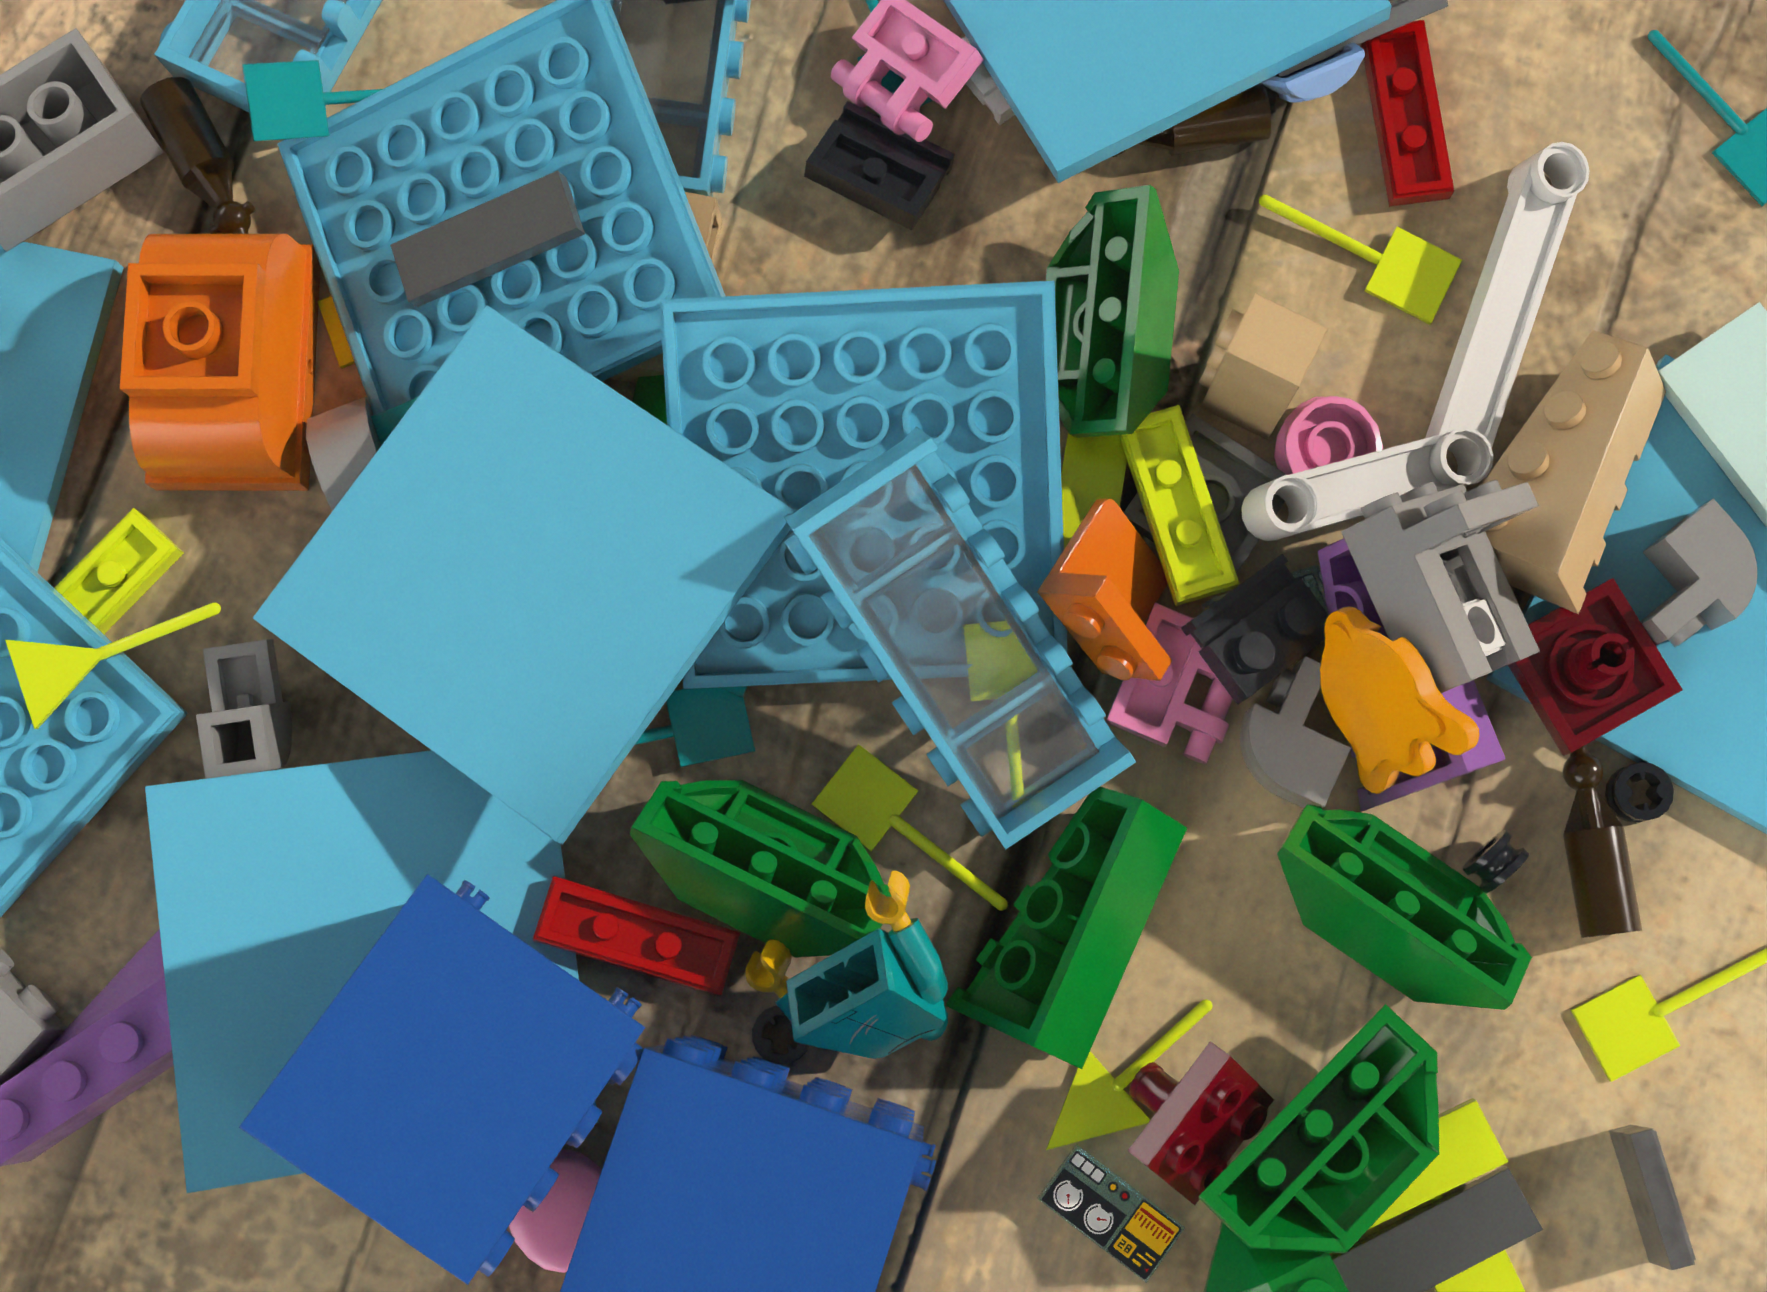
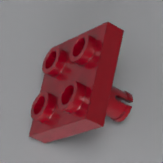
[1508,578,1683,756]
[1127,1041,1274,1205]

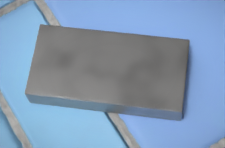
[1609,1125,1696,1270]

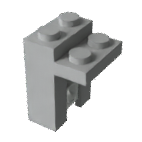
[1341,480,1540,693]

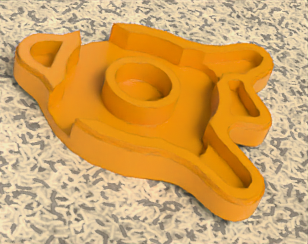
[1320,606,1479,794]

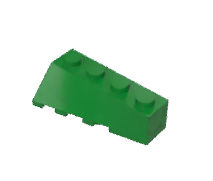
[945,786,1187,1069]

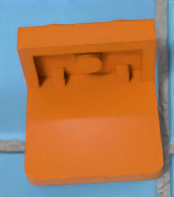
[1037,499,1172,681]

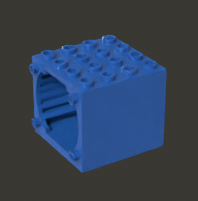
[239,874,646,1285]
[560,1034,936,1292]

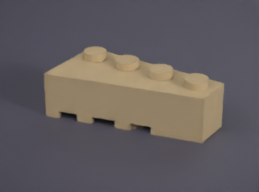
[1481,330,1666,614]

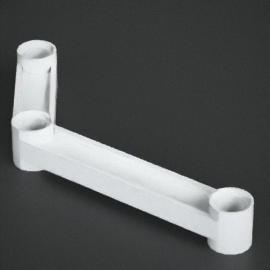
[1241,142,1590,541]

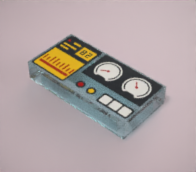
[1037,1144,1185,1283]

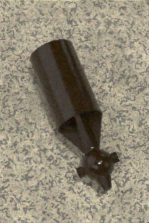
[140,77,256,234]
[1112,83,1271,157]
[1563,745,1642,938]

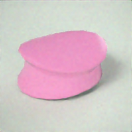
[1274,396,1383,475]
[509,1150,602,1273]

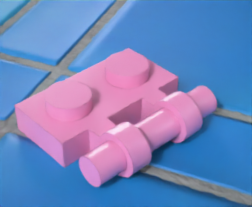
[831,0,984,142]
[1106,603,1233,764]

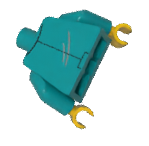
[746,871,948,1059]

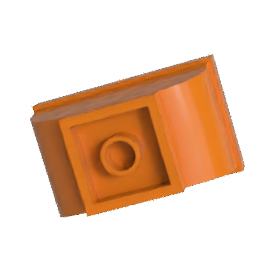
[120,234,321,491]

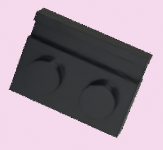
[804,101,955,231]
[1181,554,1328,704]

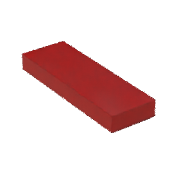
[1361,20,1455,207]
[533,876,740,997]

